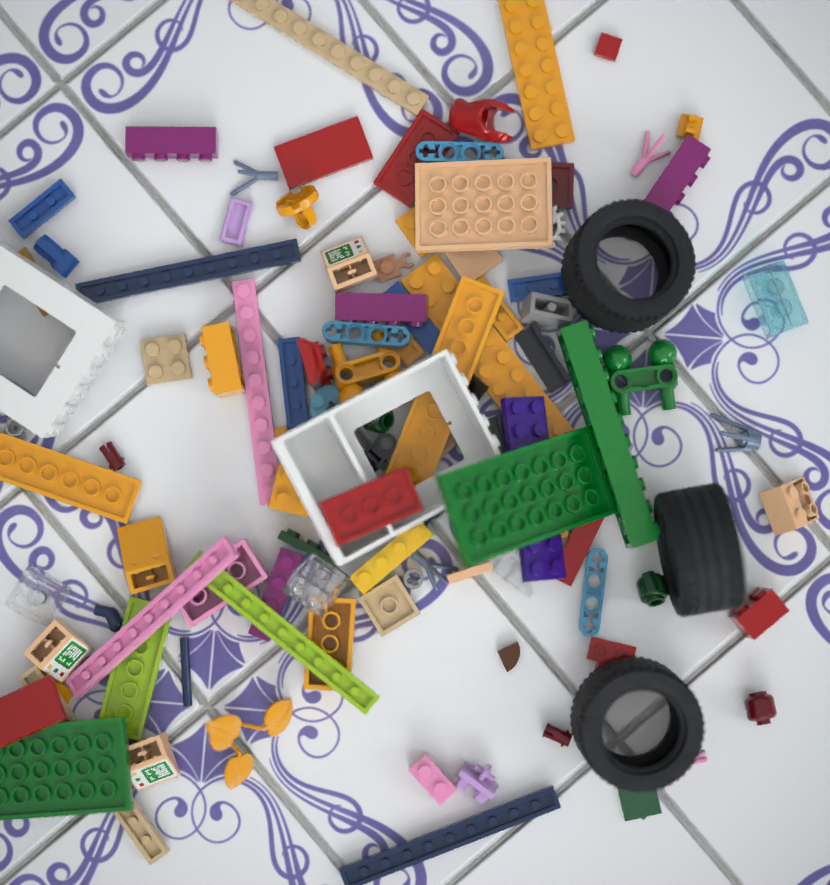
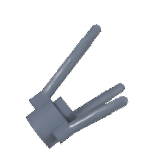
[710,413,762,453]

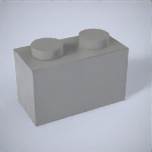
[520,291,574,330]

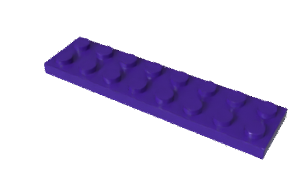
[500,396,567,582]

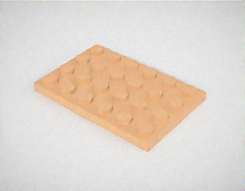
[415,157,553,253]

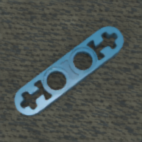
[415,141,504,163]
[322,321,411,349]
[578,548,608,637]

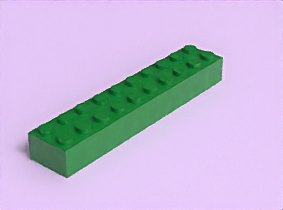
[556,320,660,548]

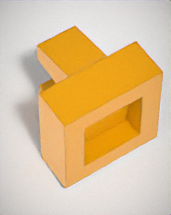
[676,113,704,141]

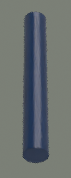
[180,637,192,706]

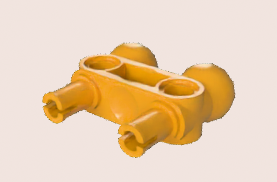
[329,331,402,403]

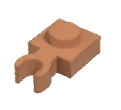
[373,252,414,283]

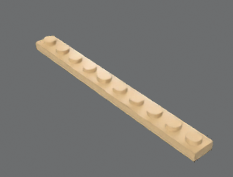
[230,0,429,117]
[18,665,170,865]

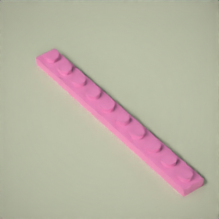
[232,279,278,505]
[65,536,240,698]

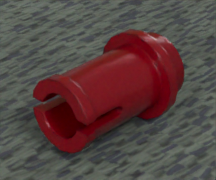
[99,441,126,472]
[542,723,573,747]

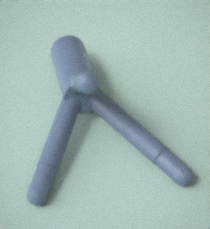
[230,160,278,196]
[411,550,458,591]

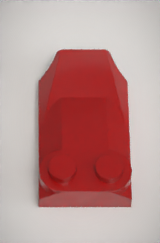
[297,338,334,390]

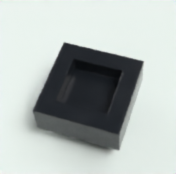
[468,373,489,401]

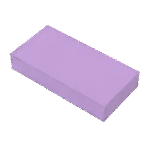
[220,197,253,247]

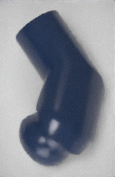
[94,604,123,632]

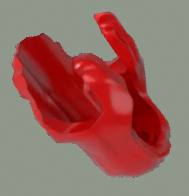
[449,98,515,143]

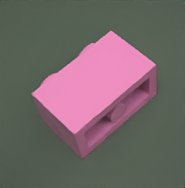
[409,752,457,805]

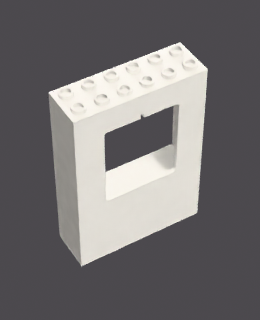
[0,240,127,438]
[269,349,501,567]

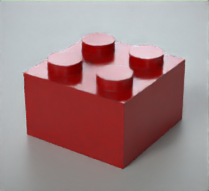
[728,587,790,640]

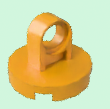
[276,185,319,230]

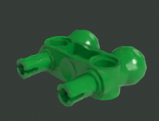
[603,339,678,416]

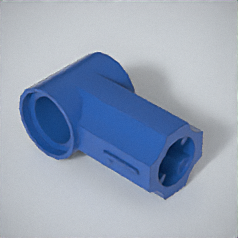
[33,234,80,279]

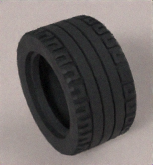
[561,199,696,334]
[654,483,746,617]
[570,656,705,793]

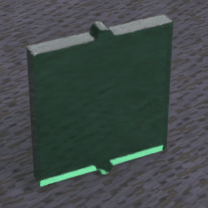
[617,788,662,821]

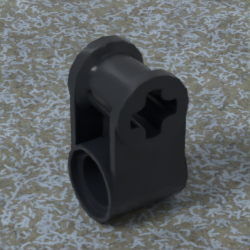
[364,433,397,473]

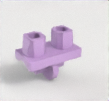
[455,761,499,804]

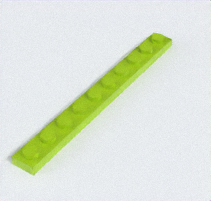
[185,550,380,715]

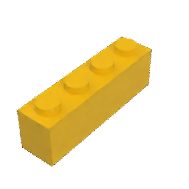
[349,522,433,595]

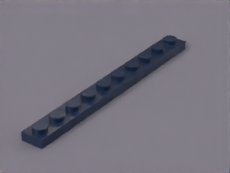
[75,238,302,304]
[339,785,561,885]

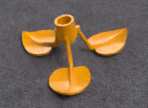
[205,698,293,790]

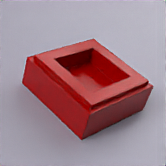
[594,32,623,62]

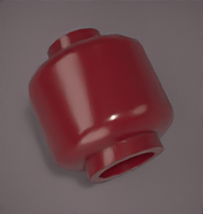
[744,691,777,726]

